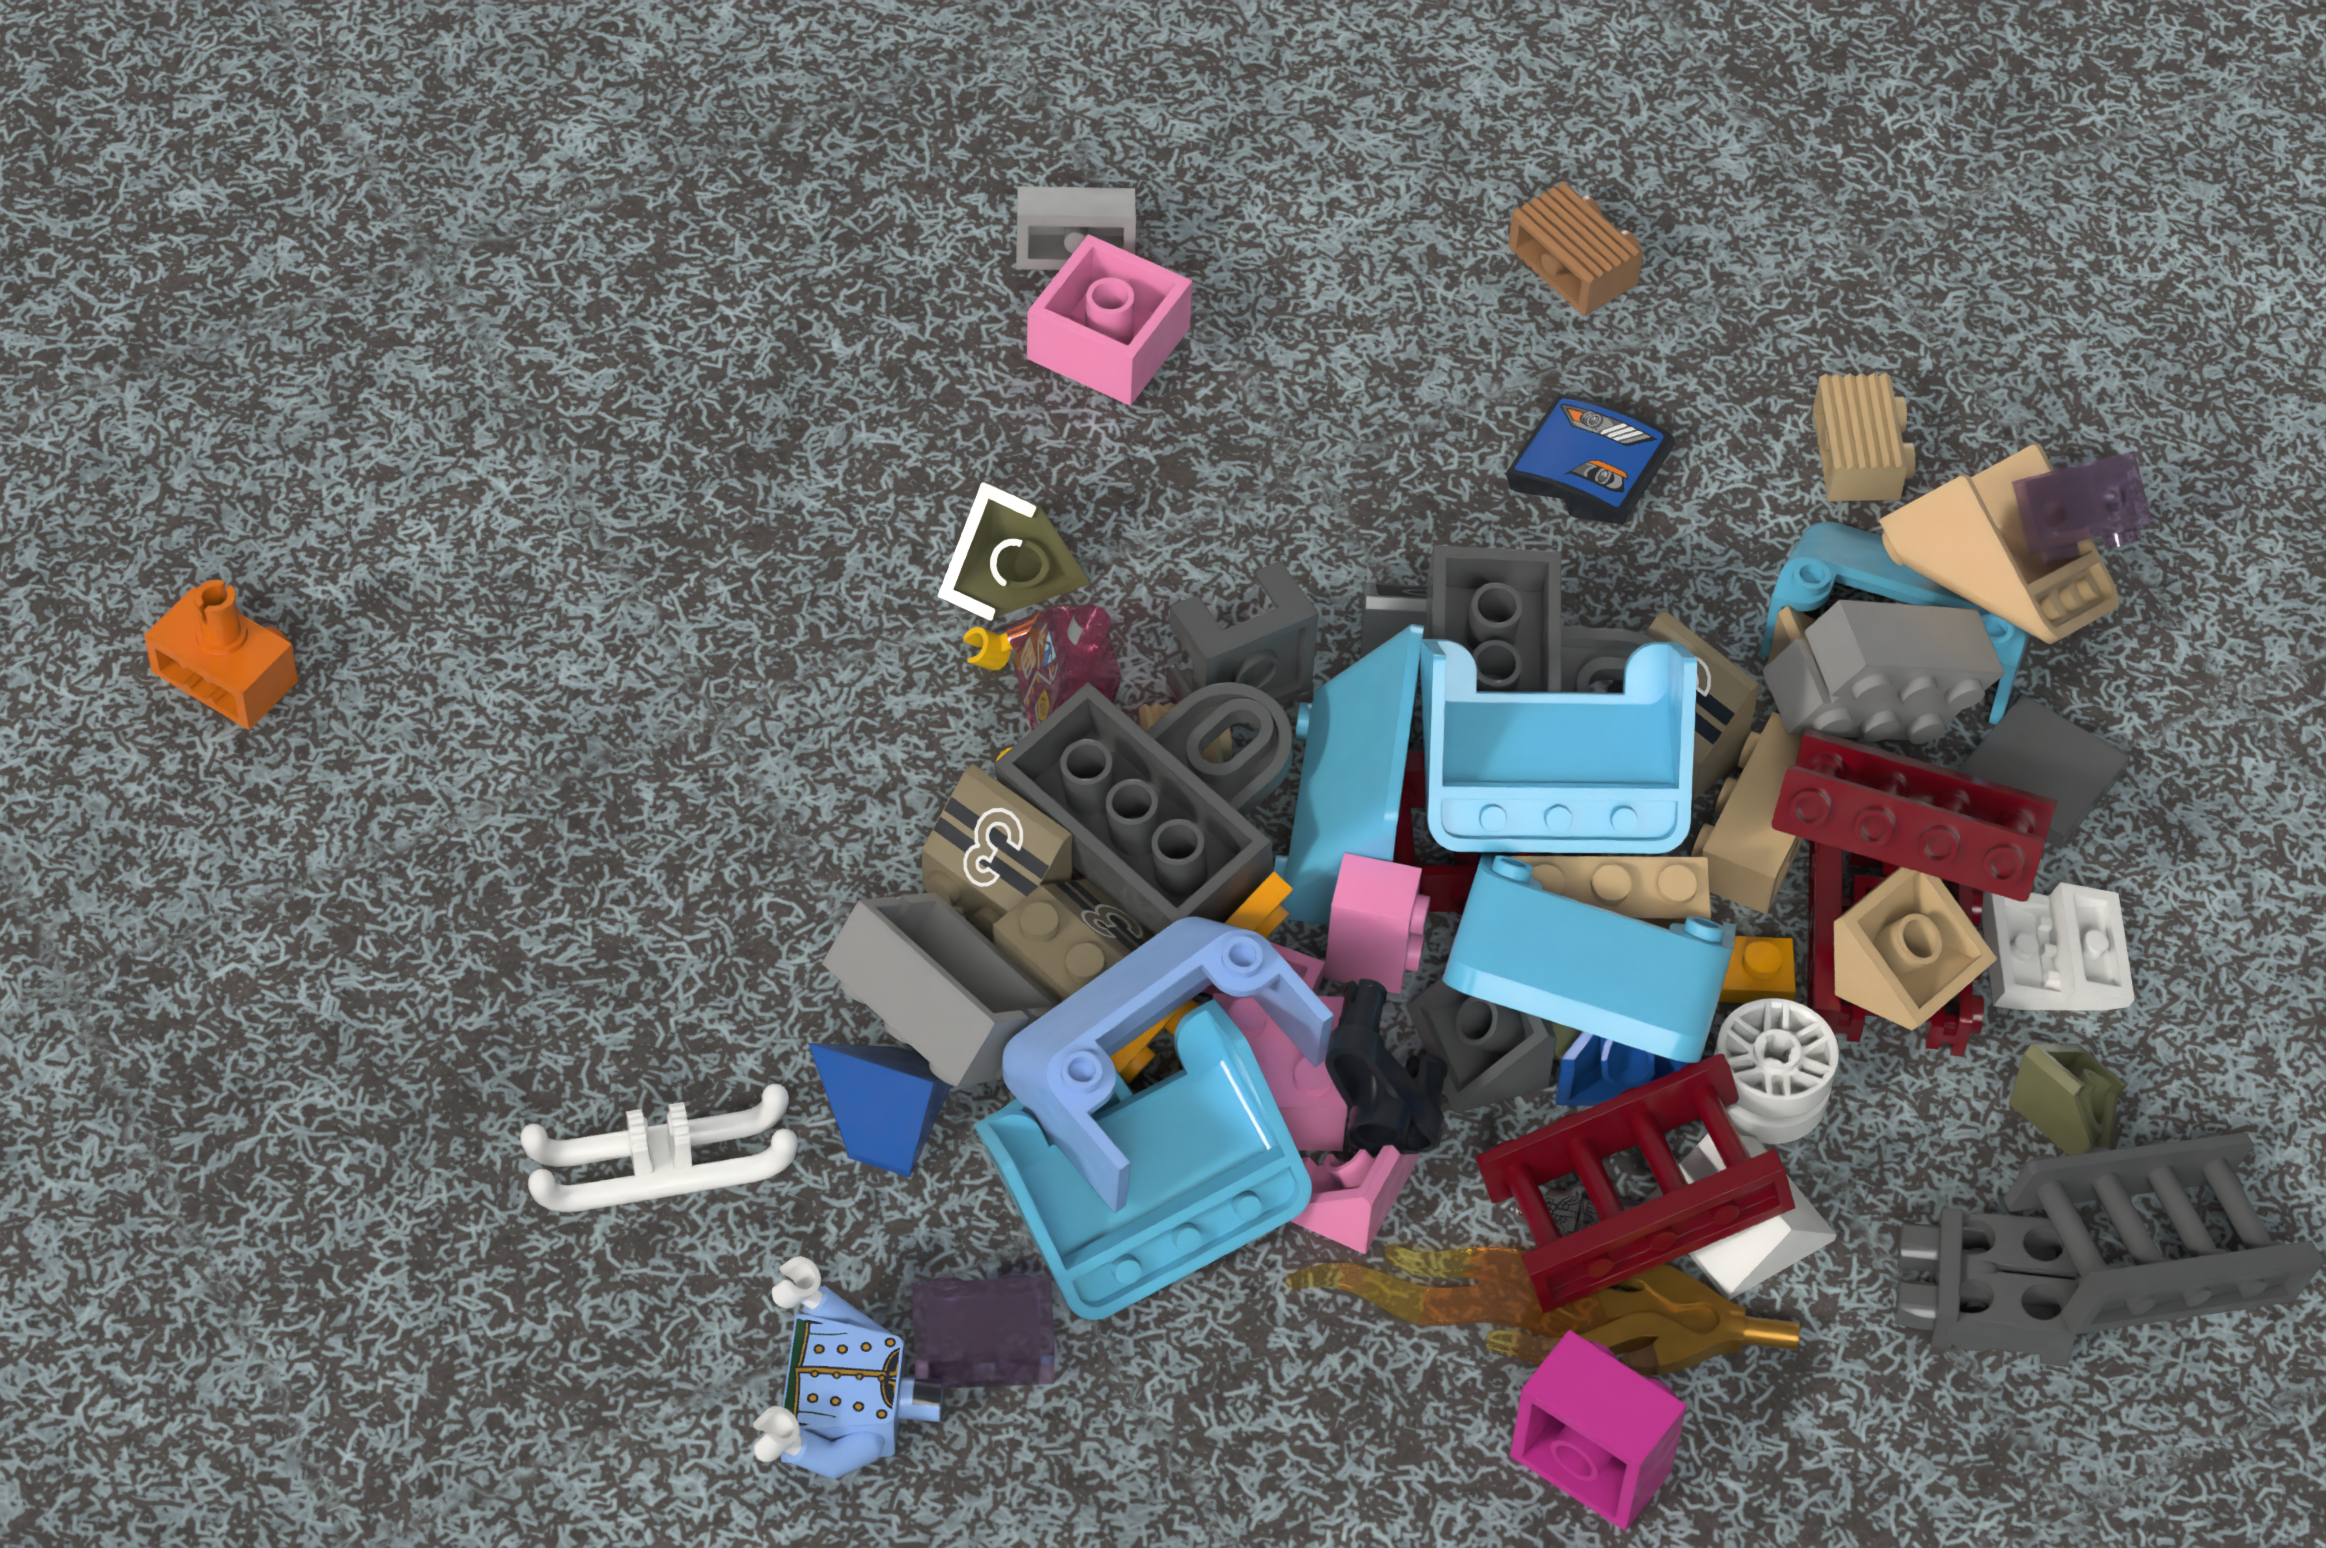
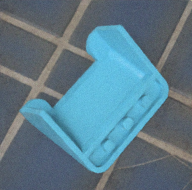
[1760,522,2030,725]
[1274,624,1424,925]
[1420,639,1697,854]
[973,999,1312,1320]

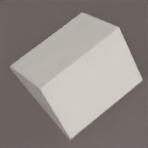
[1647,1134,1837,1301]

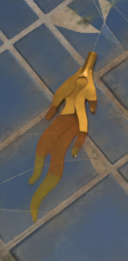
[1286,1244,1800,1376]

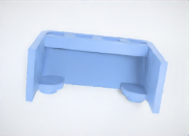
[1002,917,1334,1214]

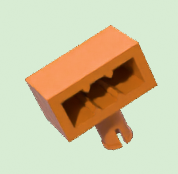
[144,580,298,730]

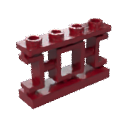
[1806,840,1984,1057]

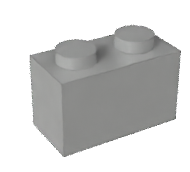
[1016,186,1136,270]

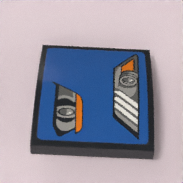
[1505,394,1675,525]

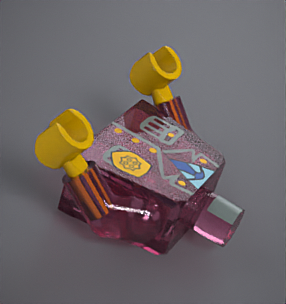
[963,603,1121,761]

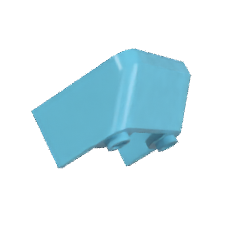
[1442,852,1736,1063]

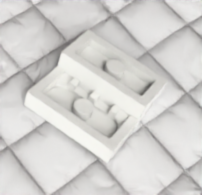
[1982,882,2135,1010]

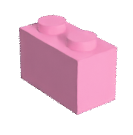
[1324,853,1430,994]

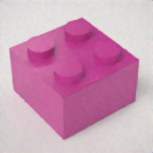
[1510,1330,1687,1532]

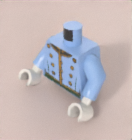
[753,1256,944,1479]

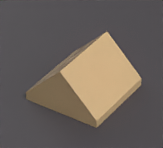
[1834,867,1997,1030]

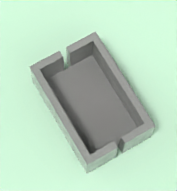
[1762,600,2005,744]
[822,892,1060,1087]

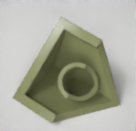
[938,482,1091,621]
[2009,1043,2127,1156]

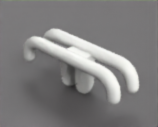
[520,1084,798,1212]

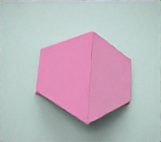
[1291,1145,1421,1254]

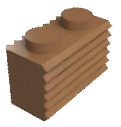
[1508,181,1643,316]

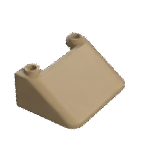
[1879,443,2119,644]

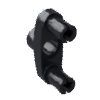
[1325,979,1448,1156]

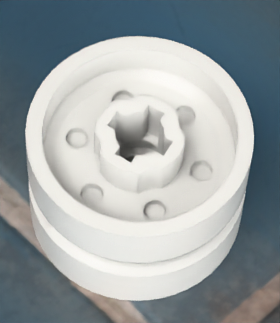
[1714,998,1839,1144]

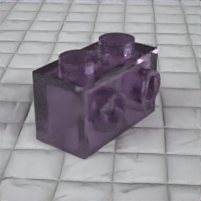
[2010,451,2152,565]
[912,1273,1055,1389]

